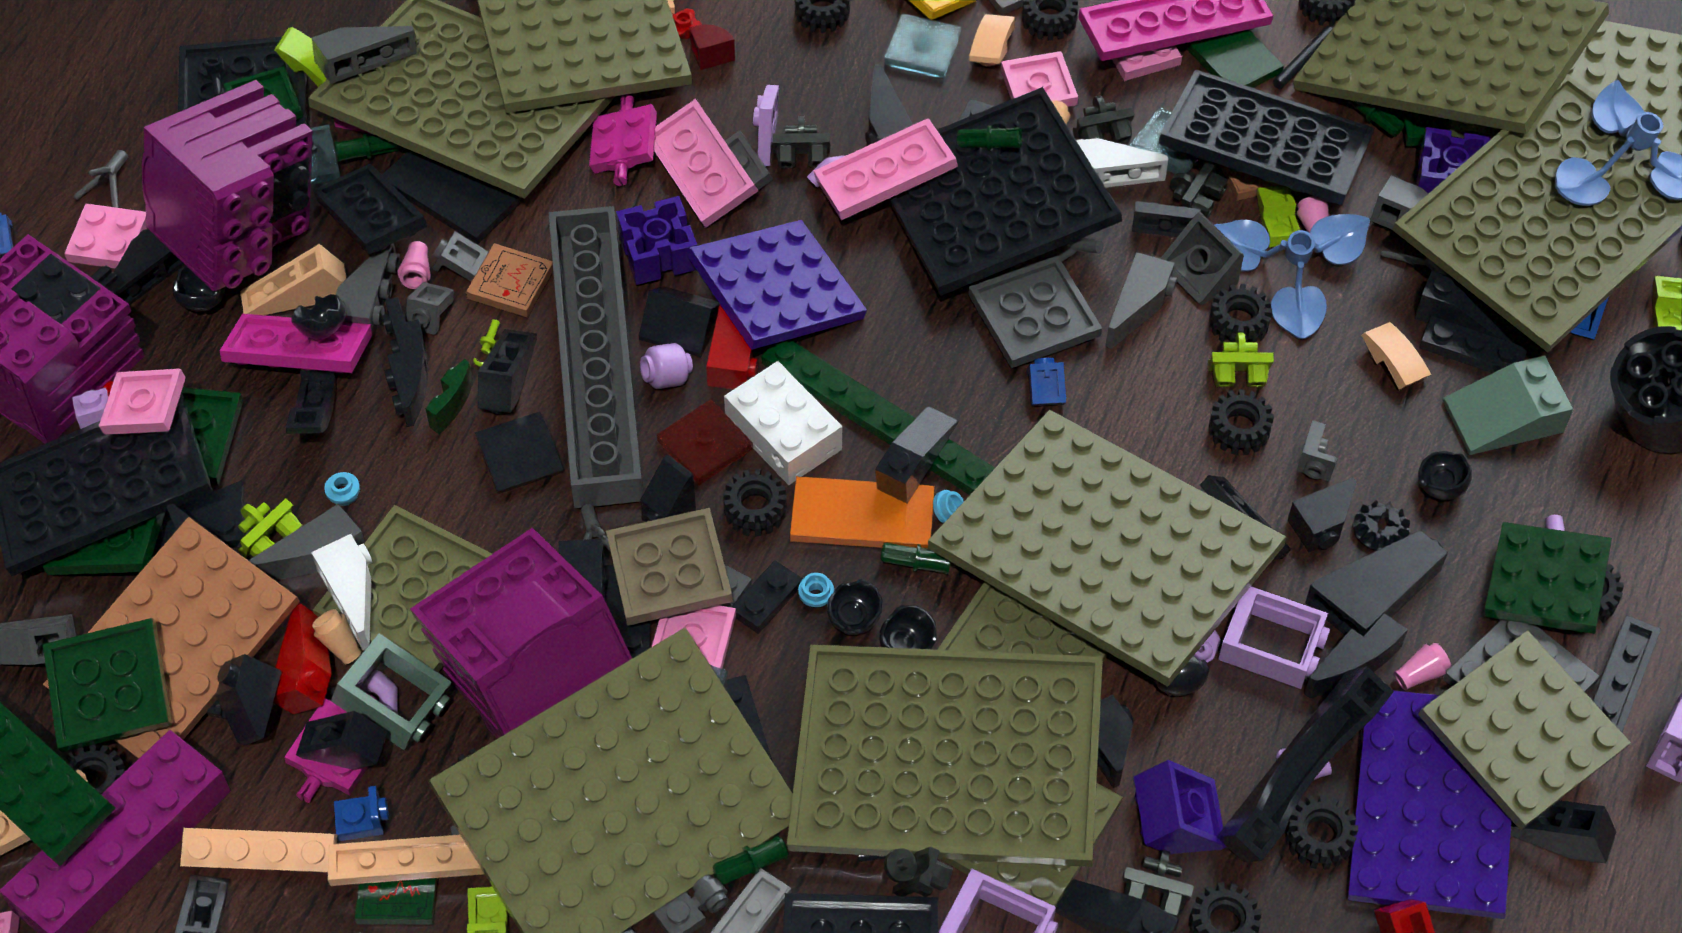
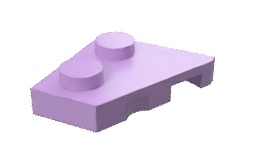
[753,85,779,166]

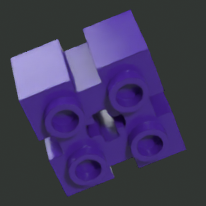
[1416,127,1491,193]
[616,196,697,285]

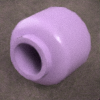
[640,343,693,389]

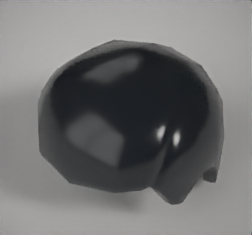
[173,266,225,312]
[291,294,346,340]
[1418,451,1472,501]
[827,578,883,635]
[879,605,937,649]
[1153,656,1209,696]

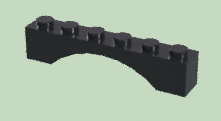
[1217,666,1394,862]

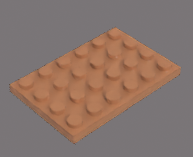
[43,517,300,759]

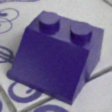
[1134,760,1227,854]

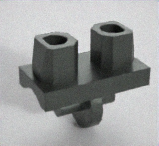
[1072,95,1135,144]
[773,116,830,168]
[1170,161,1228,219]
[884,846,953,897]
[1123,850,1194,918]

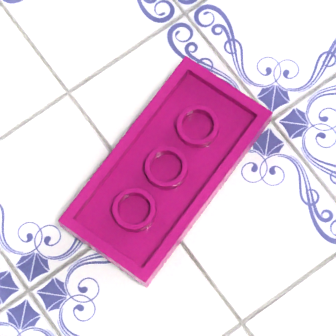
[220,314,372,373]

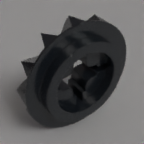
[1353,500,1410,551]

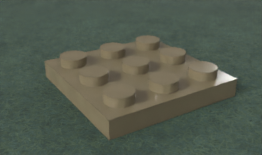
[606,508,733,626]

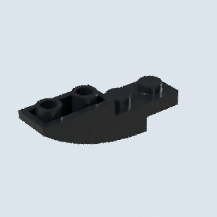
[382,297,428,427]

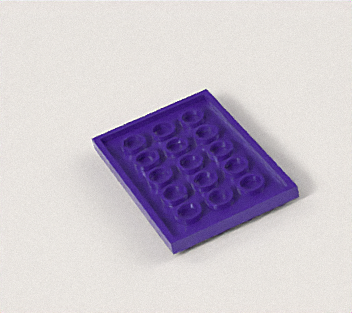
[1348,691,1511,919]

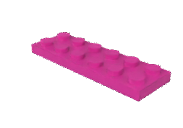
[1078,0,1273,61]

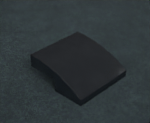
[475,411,564,494]

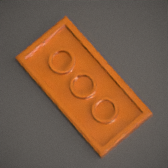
[790,476,935,548]

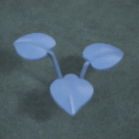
[1555,80,1682,206]
[1214,214,1370,339]

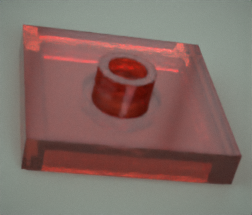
[657,399,753,485]

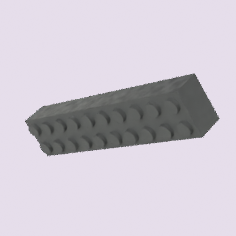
[549,206,643,508]

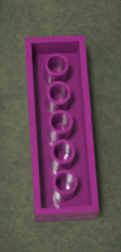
[0,730,231,933]

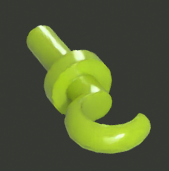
[473,319,500,367]

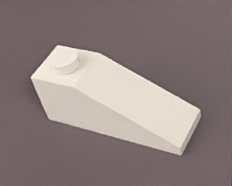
[1076,138,1168,188]
[312,534,372,651]

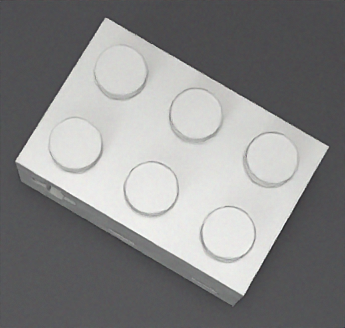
[724,361,842,485]

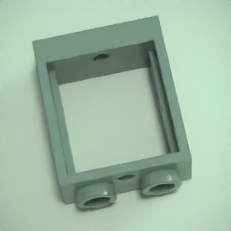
[331,633,452,750]

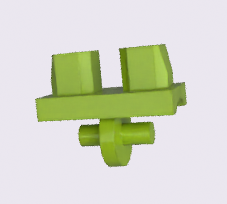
[1208,333,1274,387]
[238,498,302,558]

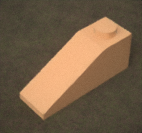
[240,244,346,315]

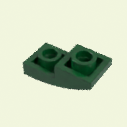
[425,359,473,434]

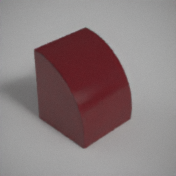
[689,24,735,70]

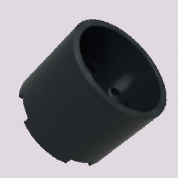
[1610,326,1682,453]

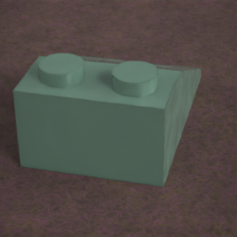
[1443,356,1573,455]

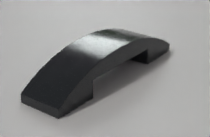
[286,369,338,434]

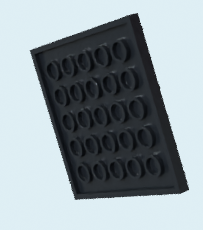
[888,87,1122,296]

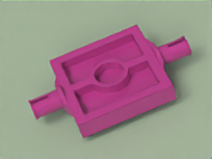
[589,94,657,186]
[285,693,387,803]

